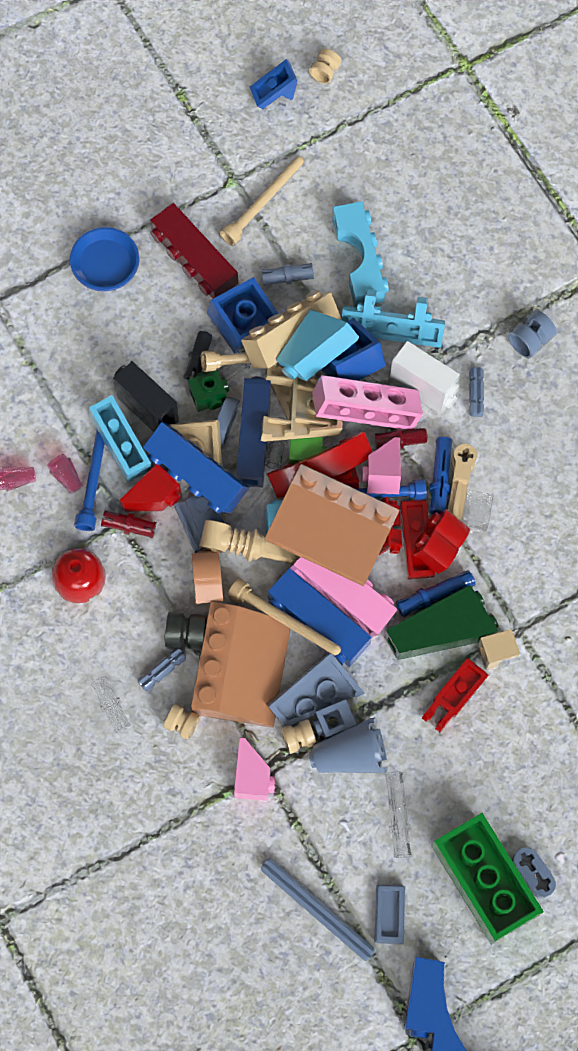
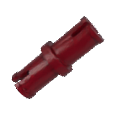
[101,510,157,539]

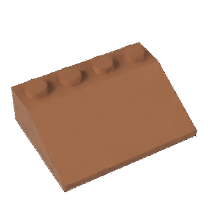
[264,464,399,587]
[191,602,290,728]

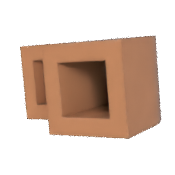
[192,550,223,604]

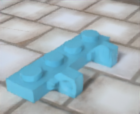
[342,289,445,348]

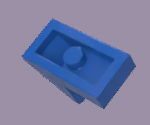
[250,59,297,109]

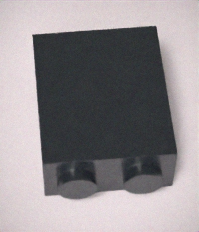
[113,361,179,432]

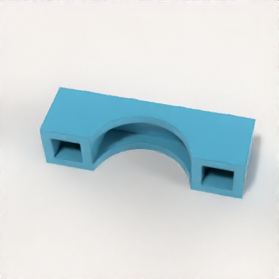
[332,202,389,307]

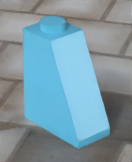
[276,309,359,381]

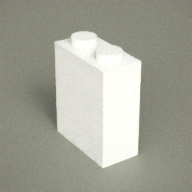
[389,341,460,414]

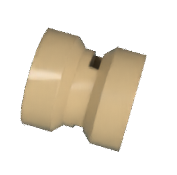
[309,49,342,84]
[163,703,201,740]
[282,719,316,754]

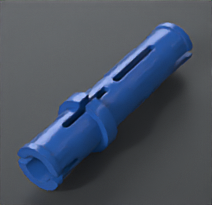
[429,437,453,515]
[396,570,476,617]

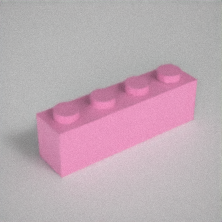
[290,557,398,638]

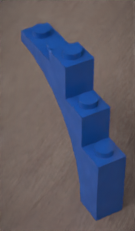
[404,957,466,1051]

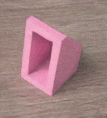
[362,437,401,494]
[234,738,275,801]

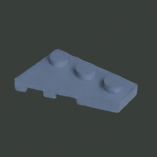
[267,652,365,726]

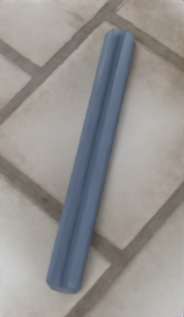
[261,858,375,961]

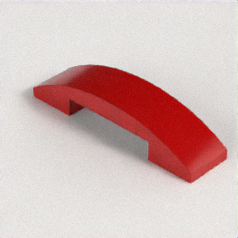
[267,431,373,498]

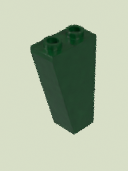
[384,585,499,660]

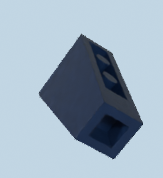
[236,376,271,488]

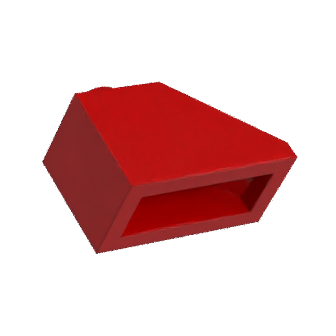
[120,464,181,512]

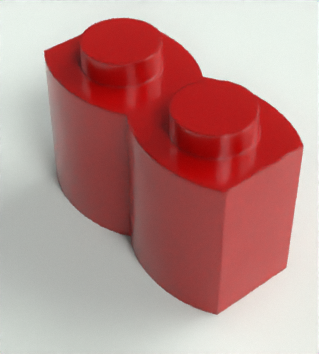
[414,509,471,574]

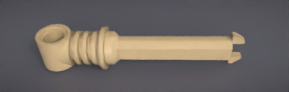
[199,520,300,564]

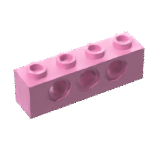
[312,375,423,430]

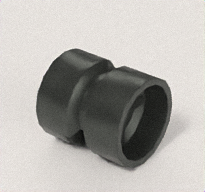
[165,612,207,650]

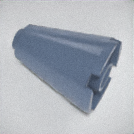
[309,717,388,773]

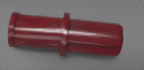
[375,428,428,449]

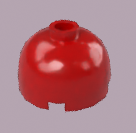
[52,548,106,603]

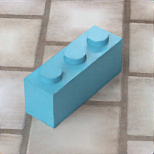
[89,395,151,483]

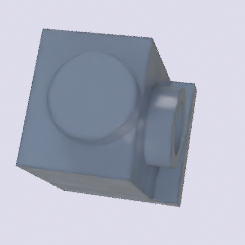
[312,699,357,739]

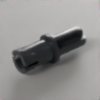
[183,331,212,380]

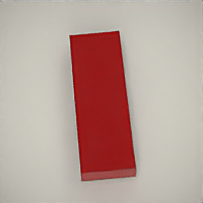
[400,499,435,580]

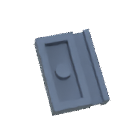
[174,495,224,553]

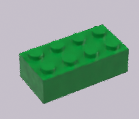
[431,813,544,945]

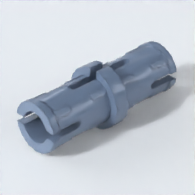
[262,263,314,286]

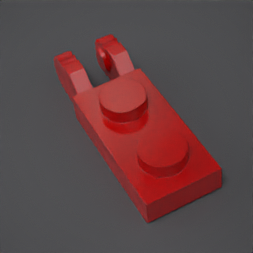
[422,658,489,733]

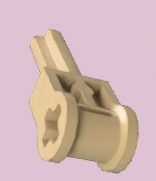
[447,444,477,521]

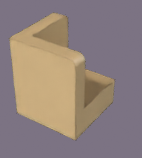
[478,629,520,670]

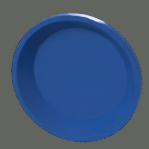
[70,227,140,291]

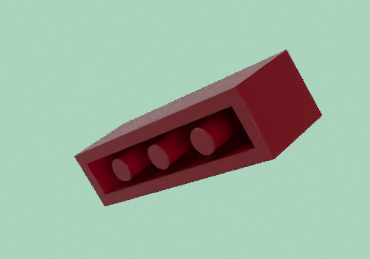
[150,202,238,299]

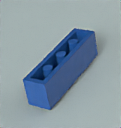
[143,422,249,514]
[268,568,372,668]

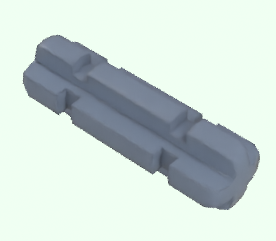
[469,367,484,417]
[138,648,186,691]

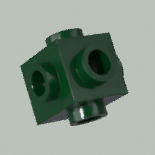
[188,370,230,412]

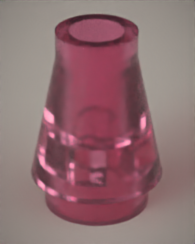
[47,454,83,494]
[0,466,36,492]

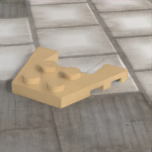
[261,363,342,442]

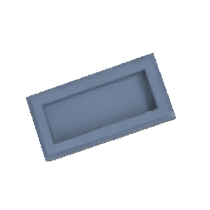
[375,885,405,944]

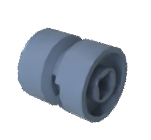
[508,310,557,358]

